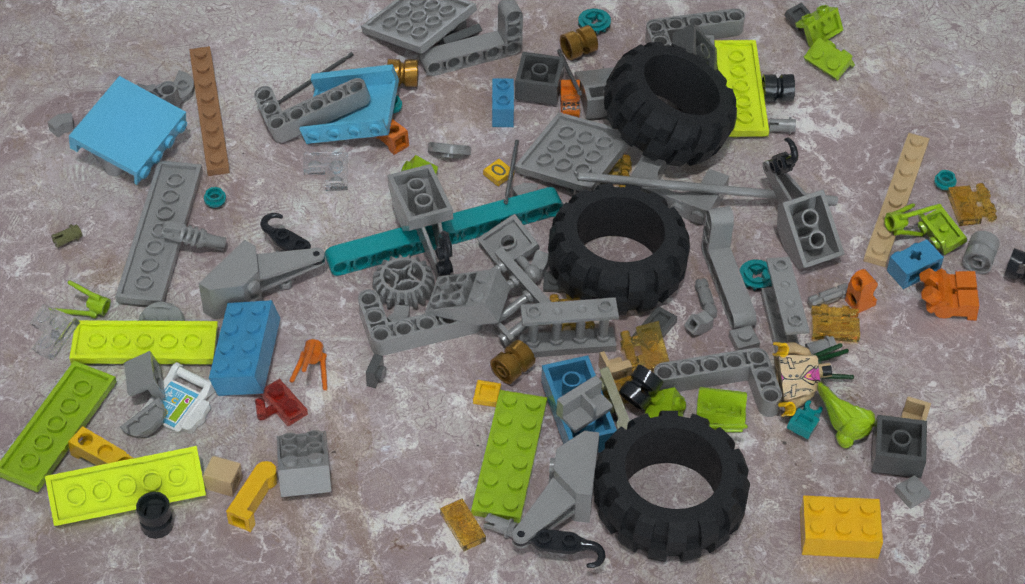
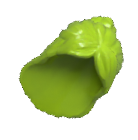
[817,382,875,448]

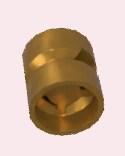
[560,25,598,60]
[387,59,418,87]
[490,340,536,384]

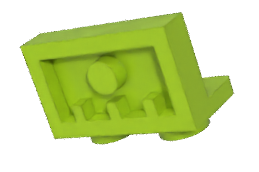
[795,5,844,47]

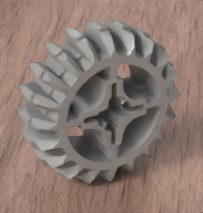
[372,254,435,309]

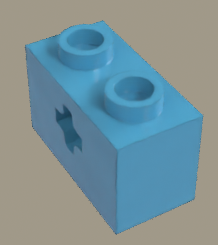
[492,78,514,127]
[887,239,944,289]

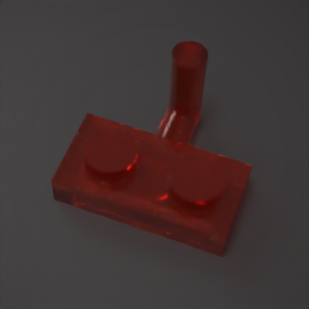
[255,378,308,427]

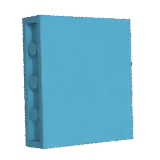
[300,64,399,144]
[69,76,187,185]

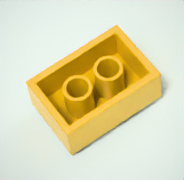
[800,495,883,559]

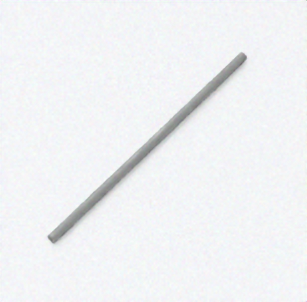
[577,172,838,205]

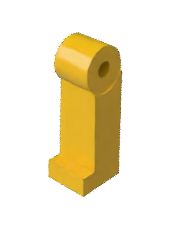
[68,426,133,466]
[226,461,278,532]

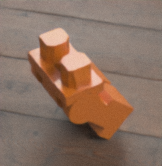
[919,268,979,321]

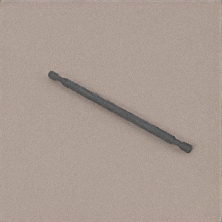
[557,49,582,96]
[278,52,354,104]
[504,140,519,204]

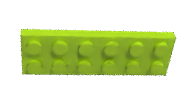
[0,361,117,492]
[471,390,547,523]

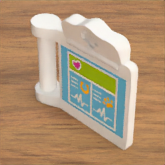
[141,362,215,434]

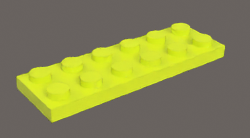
[714,40,769,137]
[69,320,219,364]
[45,446,206,526]

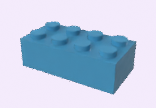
[209,300,280,396]
[541,355,617,453]

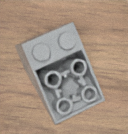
[574,68,614,119]
[425,269,510,325]
[277,430,331,497]

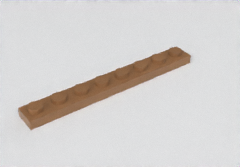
[189,46,230,176]

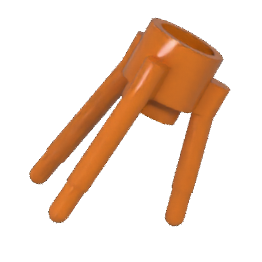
[289,339,327,391]

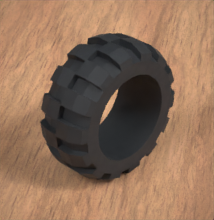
[604,42,737,167]
[548,183,690,315]
[594,411,750,562]

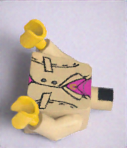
[772,342,832,417]

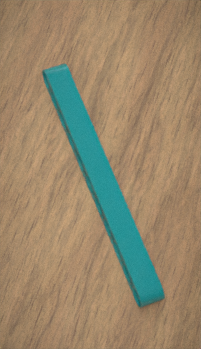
[325,187,564,276]

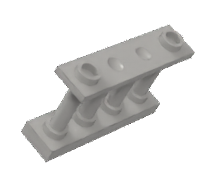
[490,247,551,347]
[760,257,809,353]
[520,298,619,357]

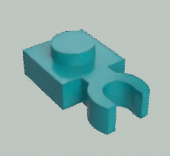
[787,400,823,439]

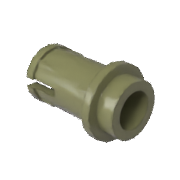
[51,224,82,248]

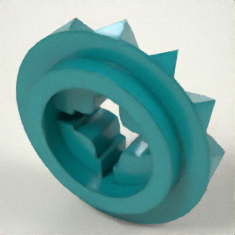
[578,8,611,35]
[739,259,772,291]

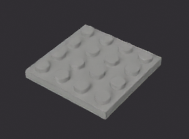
[361,0,477,54]
[515,112,629,192]

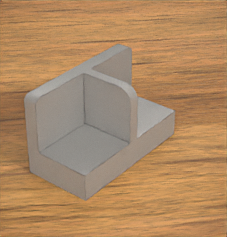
[124,351,165,400]
[556,375,613,432]

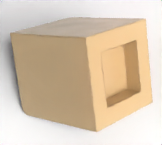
[598,351,632,385]
[901,397,931,421]
[203,456,243,497]

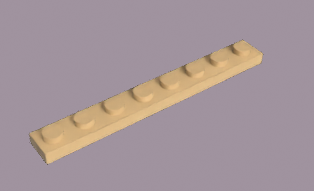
[863,133,930,267]

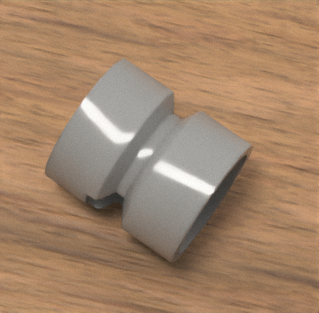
[963,231,1000,274]

